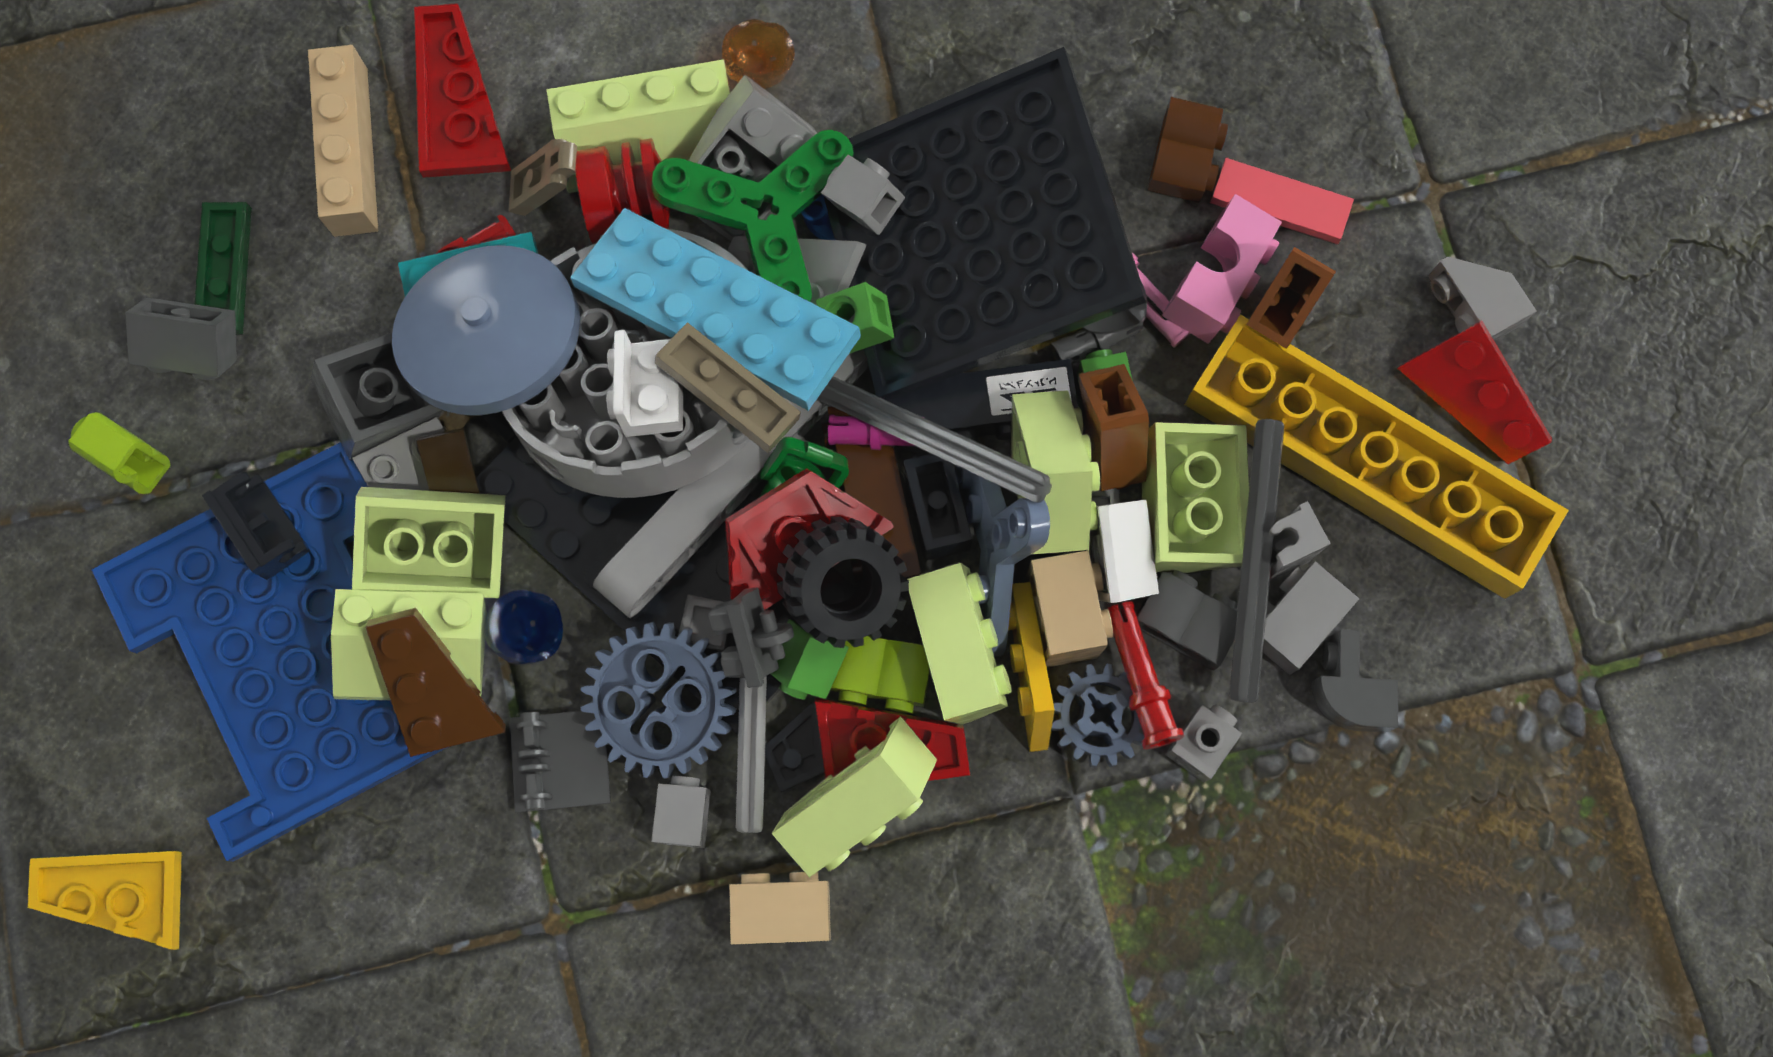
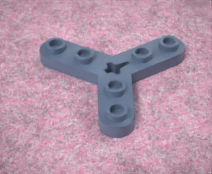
[955,465,1050,657]

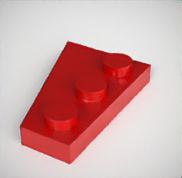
[1397,320,1552,464]
[815,698,970,781]

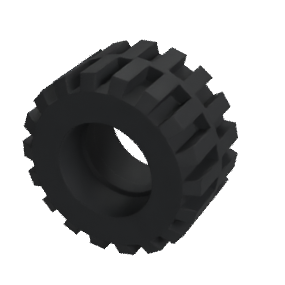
[777,516,909,648]

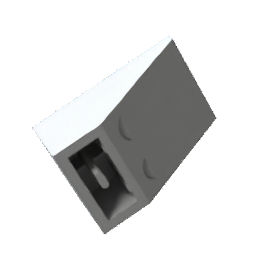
[688,75,817,241]

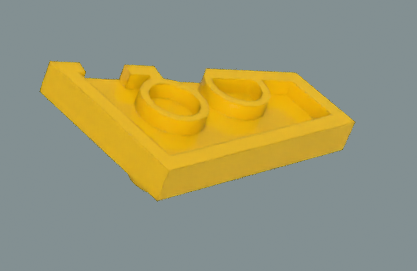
[28,851,182,950]

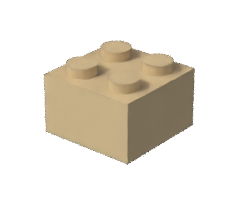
[1025,550,1113,667]

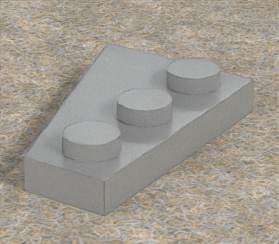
[728,236,866,305]

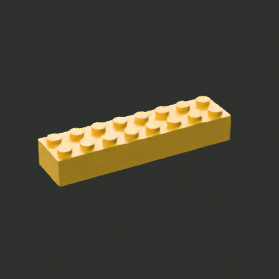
[1184,314,1569,599]

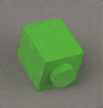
[771,619,849,700]

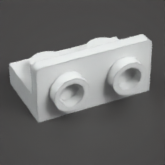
[606,330,683,437]

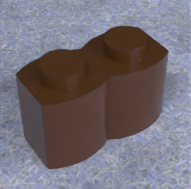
[1147,97,1228,203]

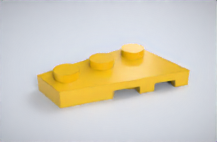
[1008,582,1055,752]

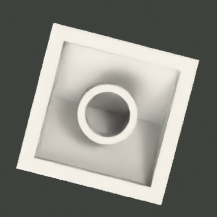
[1089,499,1159,603]

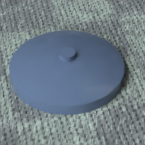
[392,245,580,415]

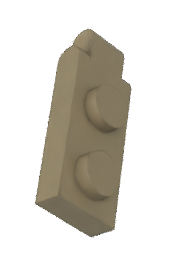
[509,139,577,216]

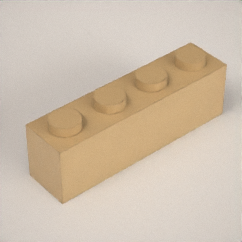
[308,45,378,237]

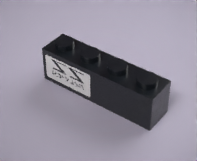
[888,359,1078,452]

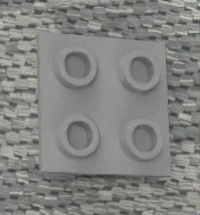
[352,416,448,491]

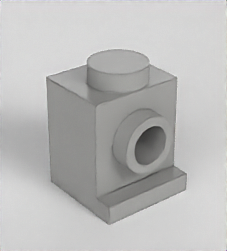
[1165,704,1242,783]

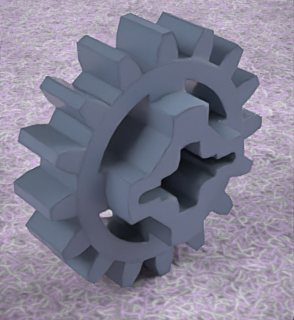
[1051,663,1145,768]

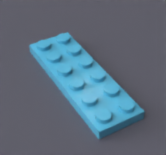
[570,208,861,411]

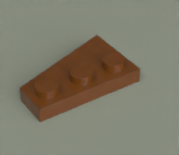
[366,608,506,757]

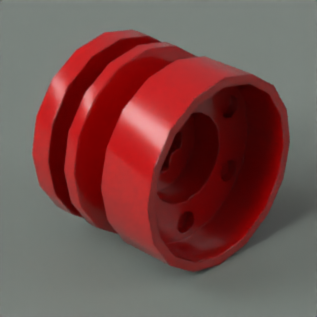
[575,138,670,244]

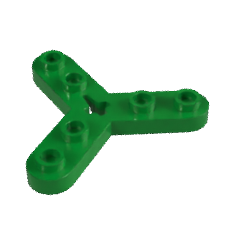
[651,130,854,302]

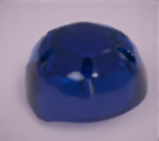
[484,590,563,665]

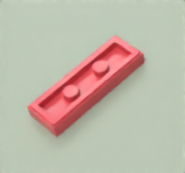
[1210,158,1354,244]

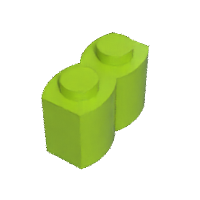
[68,412,170,494]
[831,636,930,714]

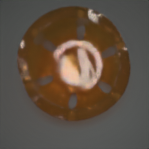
[721,19,795,89]

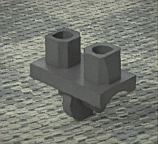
[709,587,794,688]

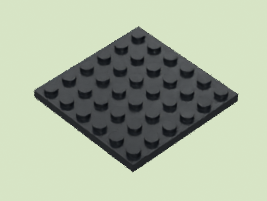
[823,47,1147,401]

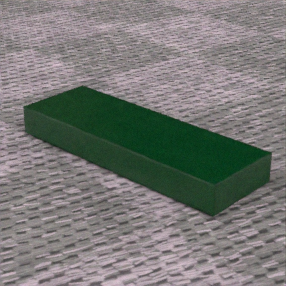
[194,202,252,335]

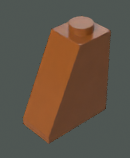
[1246,247,1336,349]
[1078,364,1149,491]

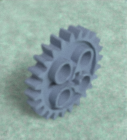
[580,622,737,778]

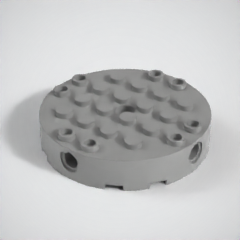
[502,229,750,498]

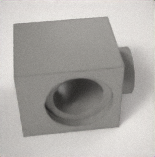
[651,776,711,848]

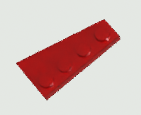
[414,4,511,178]

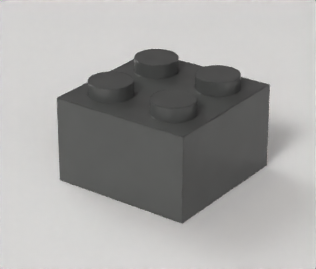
[311,333,442,461]

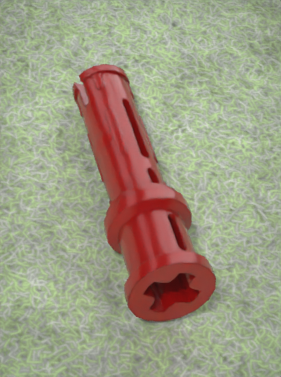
[1107,601,1185,750]

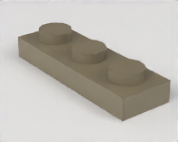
[655,322,801,453]

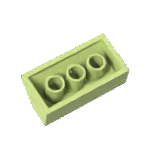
[546,59,730,193]

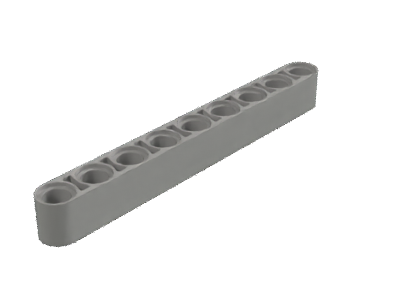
[593,314,869,618]

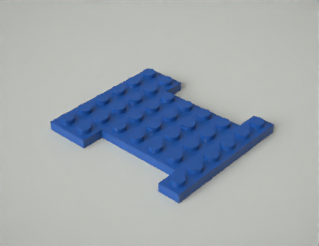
[92,442,448,862]

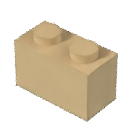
[730,872,831,944]

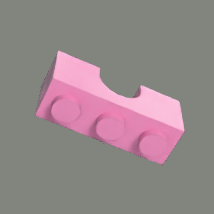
[1162,194,1282,344]

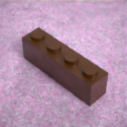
[821,406,921,583]

